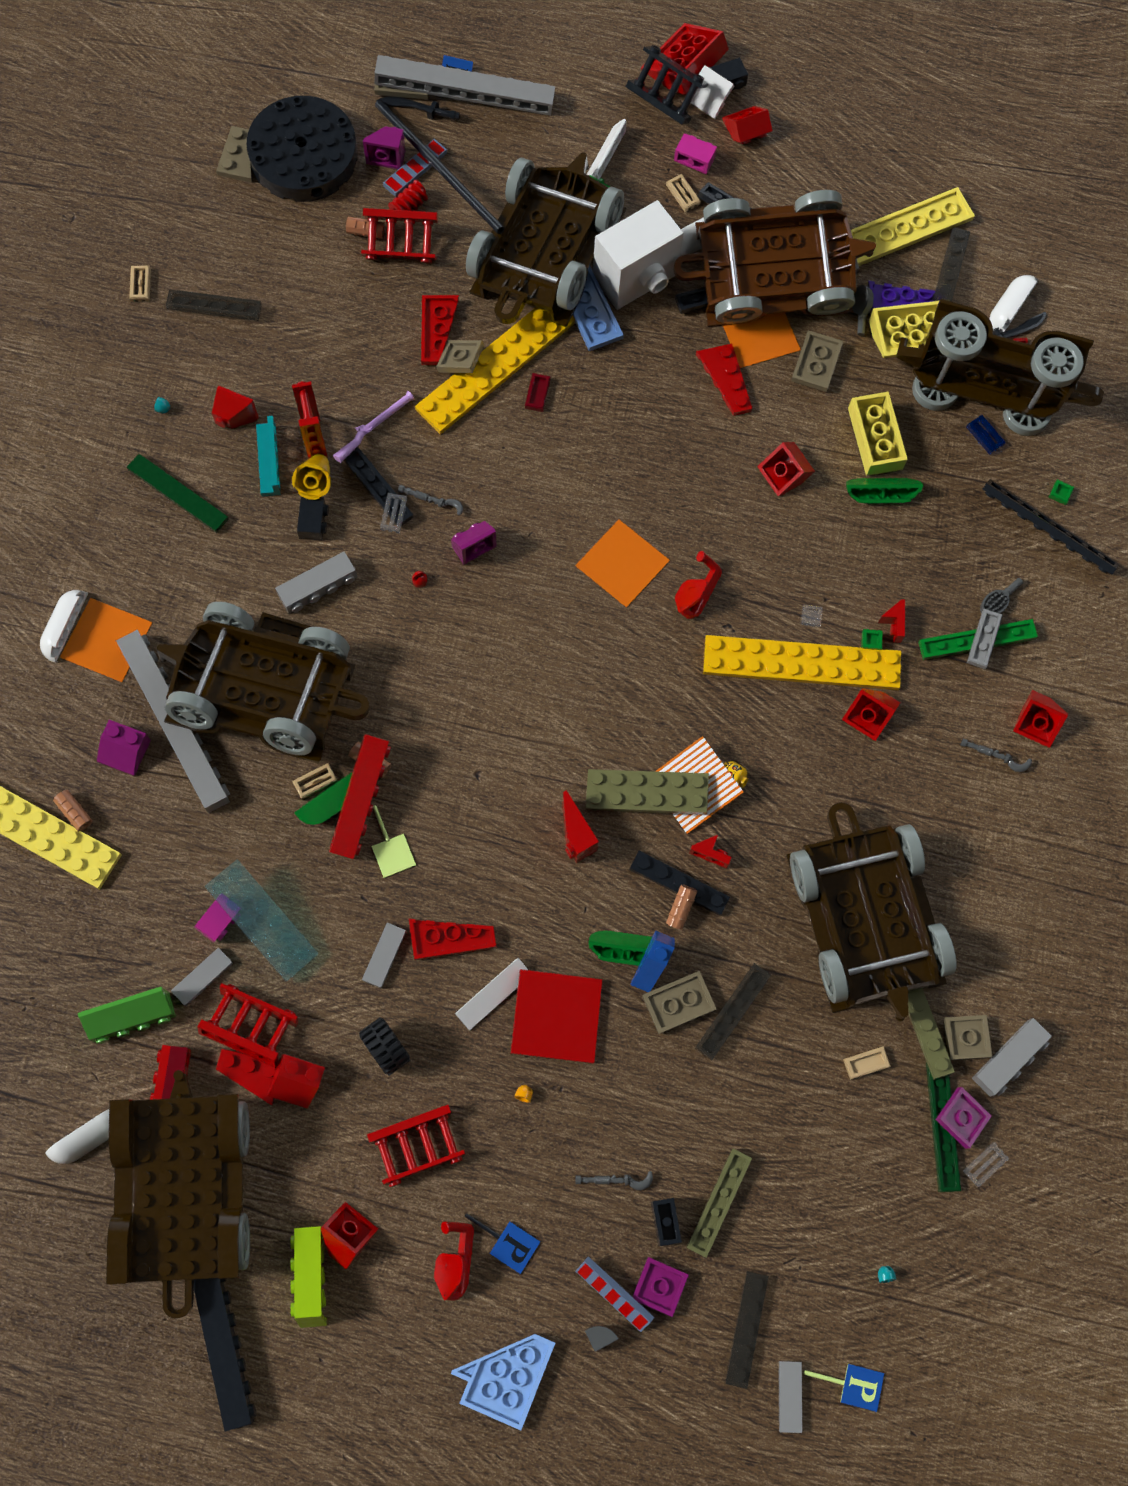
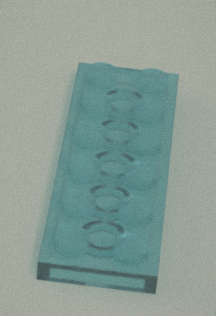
[204,859,318,982]

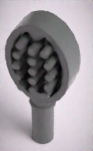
[852,285,874,336]
[980,578,1024,614]

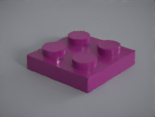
[935,1087,991,1149]
[632,1257,688,1317]

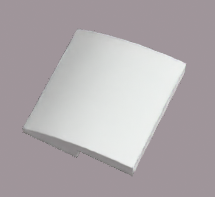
[691,65,734,119]

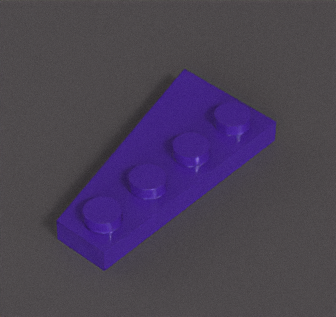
[867,281,945,310]

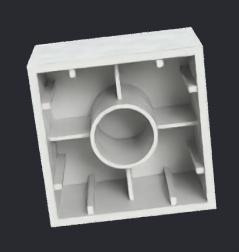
[593,200,684,310]

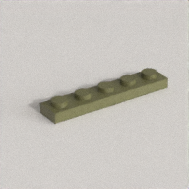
[908,988,955,1080]
[686,1149,752,1258]

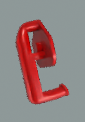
[675,551,722,619]
[434,1221,474,1301]

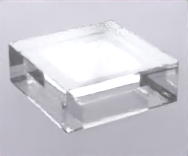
[800,604,823,627]

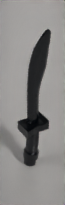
[376,96,460,120]
[993,312,1047,338]

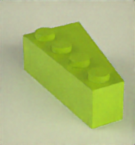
[290,1226,327,1328]

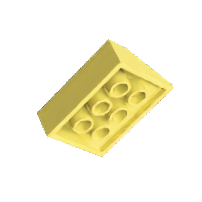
[869,301,939,358]

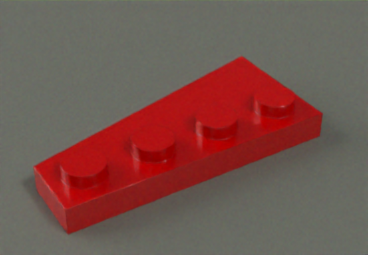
[421,295,459,365]
[696,343,752,416]
[409,919,497,960]

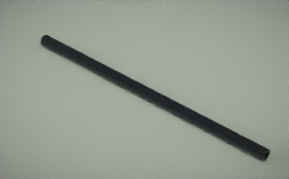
[375,100,505,234]

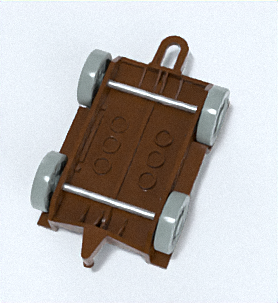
[673,190,876,327]

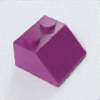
[363,126,406,169]
[451,521,497,565]
[97,720,151,776]

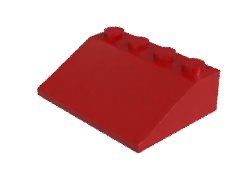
[641,23,729,95]

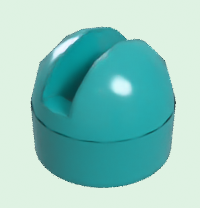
[154,397,170,413]
[878,1266,896,1283]

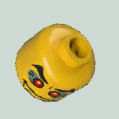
[723,761,748,788]

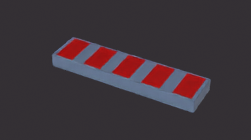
[383,139,447,197]
[575,1257,654,1332]

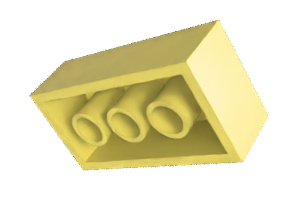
[848,392,908,476]

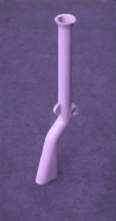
[333,391,415,463]

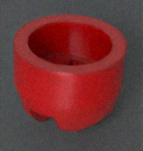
[412,571,428,588]

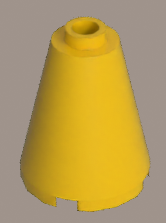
[292,454,331,500]

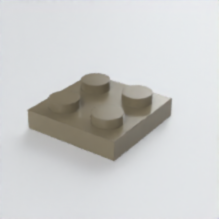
[436,340,484,373]
[944,1015,992,1060]

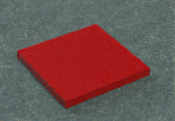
[510,969,602,1064]

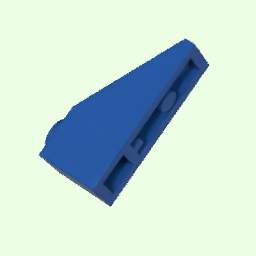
[630,930,675,992]

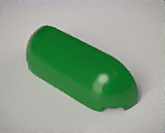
[846,478,923,503]
[294,773,352,825]
[589,931,652,966]

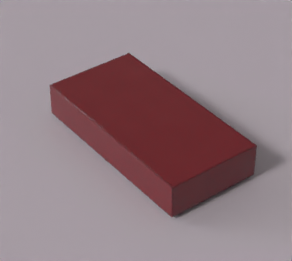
[525,373,551,412]

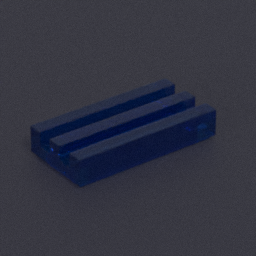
[966,415,1006,455]

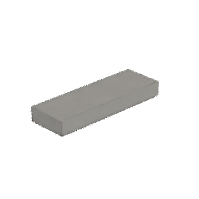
[967,609,1003,669]
[362,923,406,989]
[171,948,233,1007]
[779,1361,802,1433]

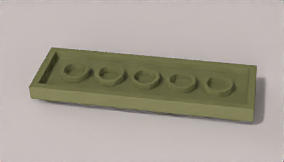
[586,769,709,814]

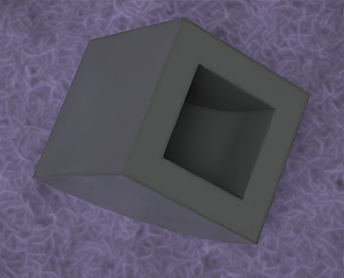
[584,1325,618,1352]

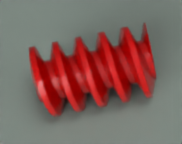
[388,180,428,211]

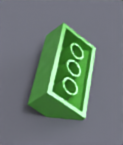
[78,987,176,1044]

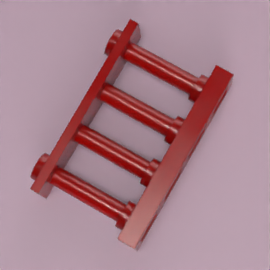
[361,208,438,263]
[292,381,328,459]
[197,983,298,1067]
[367,1105,466,1187]

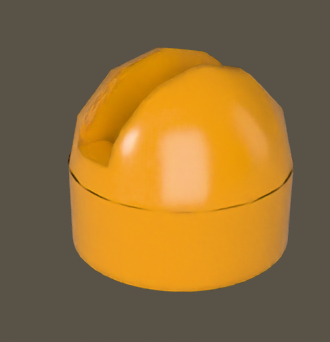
[514,1085,533,1103]

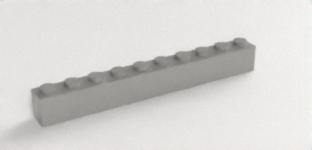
[375,55,555,116]
[116,630,230,813]

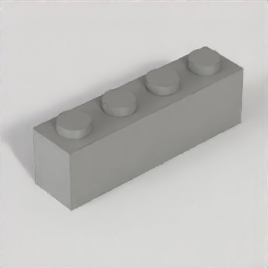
[275,552,357,614]
[972,1018,1052,1097]

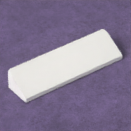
[587,119,627,179]
[455,958,528,1031]

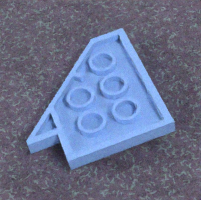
[451,1334,555,1430]

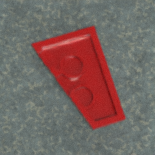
[216,1049,278,1106]

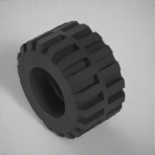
[359,1017,410,1076]

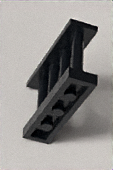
[625,45,708,125]

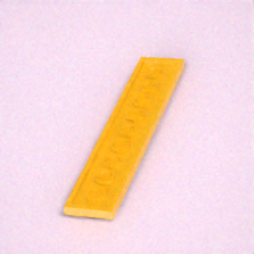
[415,307,575,435]
[703,635,901,690]

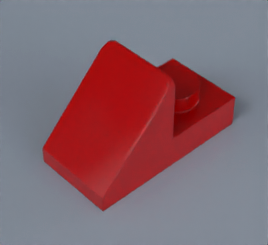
[878,599,905,643]
[689,835,732,869]

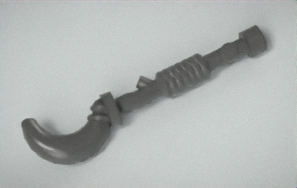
[398,485,463,515]
[960,738,1032,772]
[575,1171,653,1191]

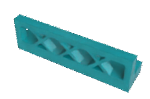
[256,416,281,497]

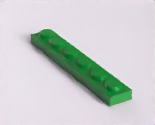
[918,619,1038,660]

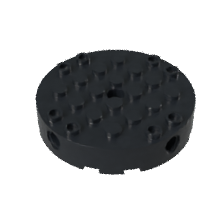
[246,96,358,202]

